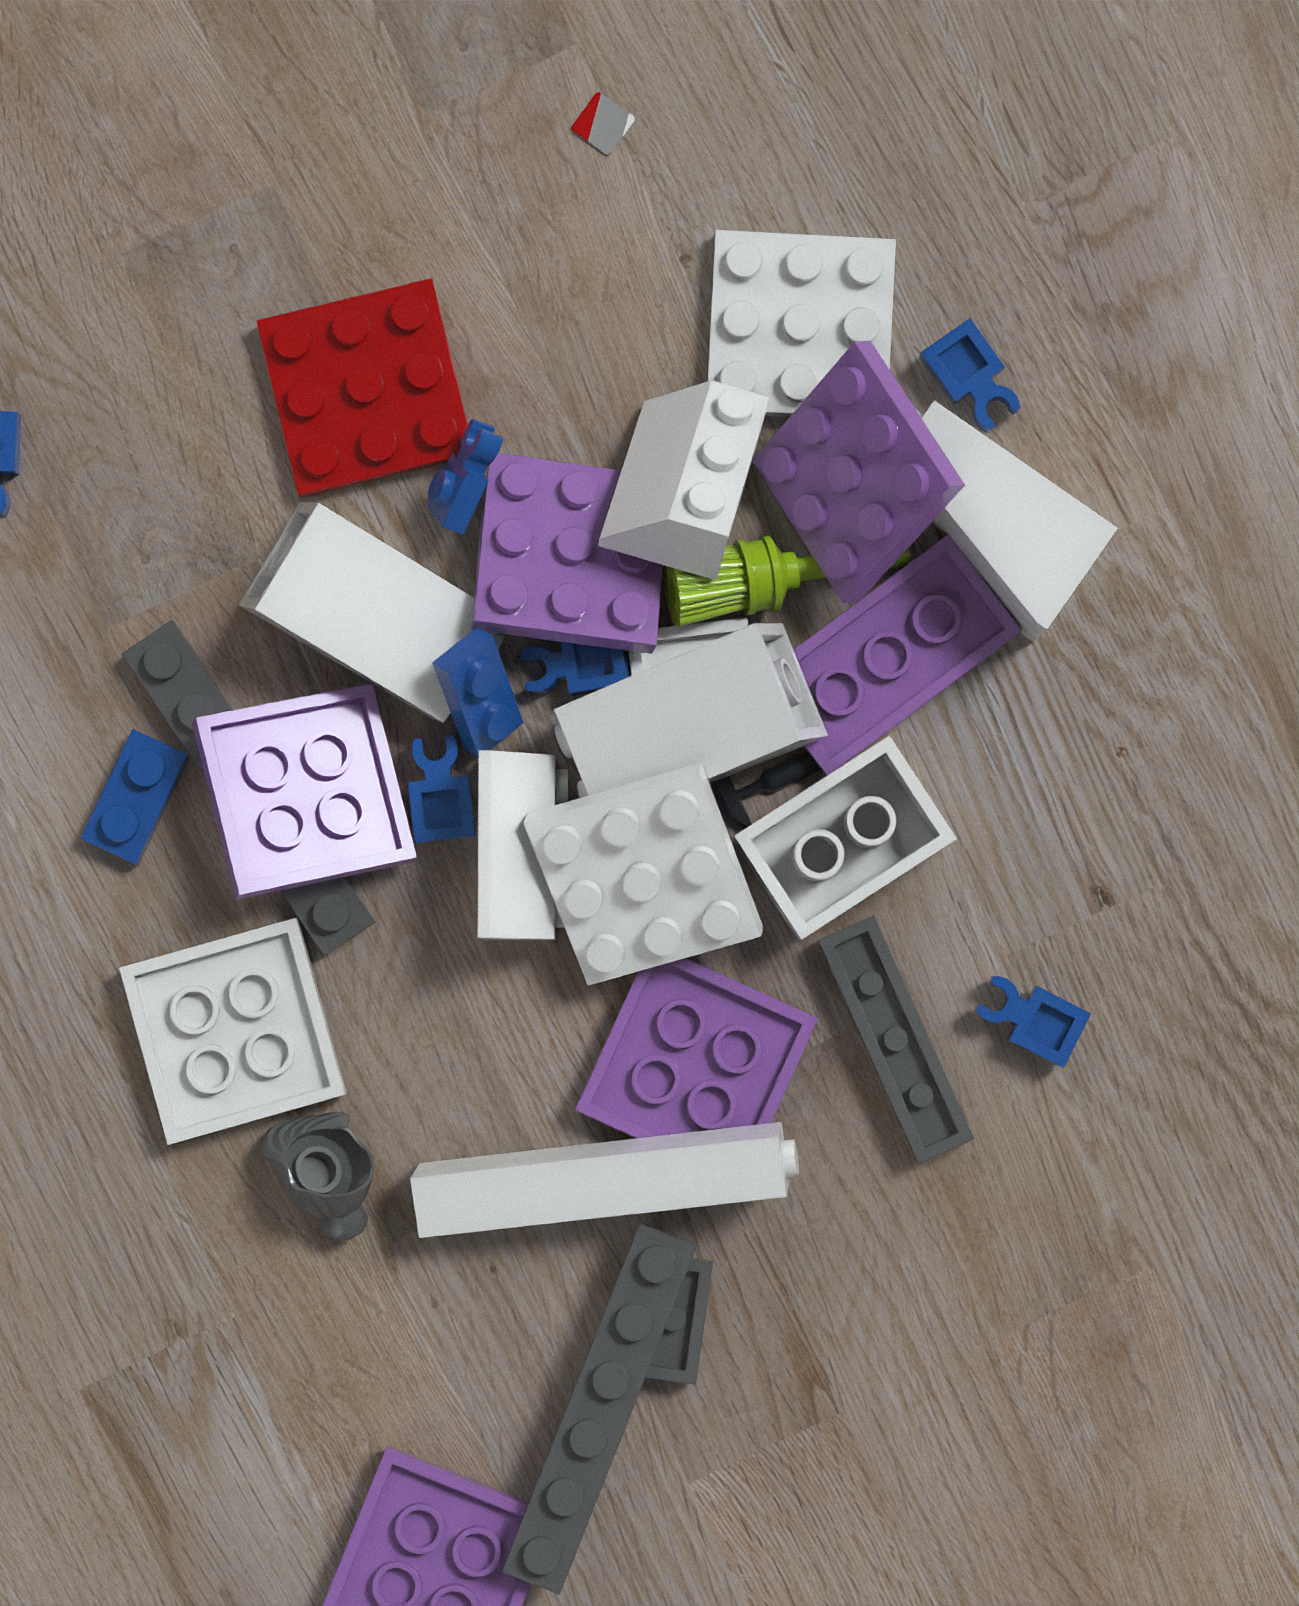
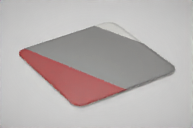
[572,92,635,155]

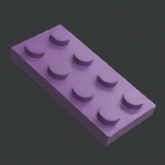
[794,534,1022,776]

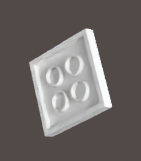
[708,230,896,417]
[523,762,763,986]
[119,918,347,1145]

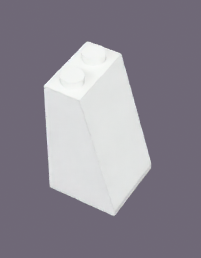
[916,401,1118,642]
[239,502,505,723]
[554,623,828,798]

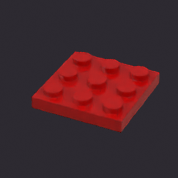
[256,278,468,498]

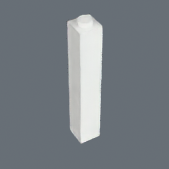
[410,1122,799,1238]

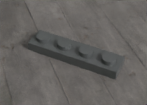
[817,915,974,1164]

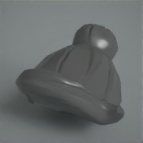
[261,1112,374,1241]

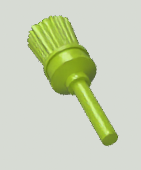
[662,536,910,627]

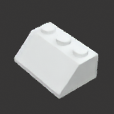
[598,380,770,580]
[478,750,568,940]

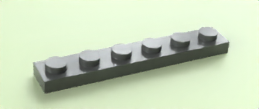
[122,620,376,956]
[502,1222,697,1595]

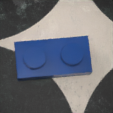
[432,627,524,758]
[81,729,190,865]

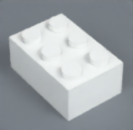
[732,735,957,941]

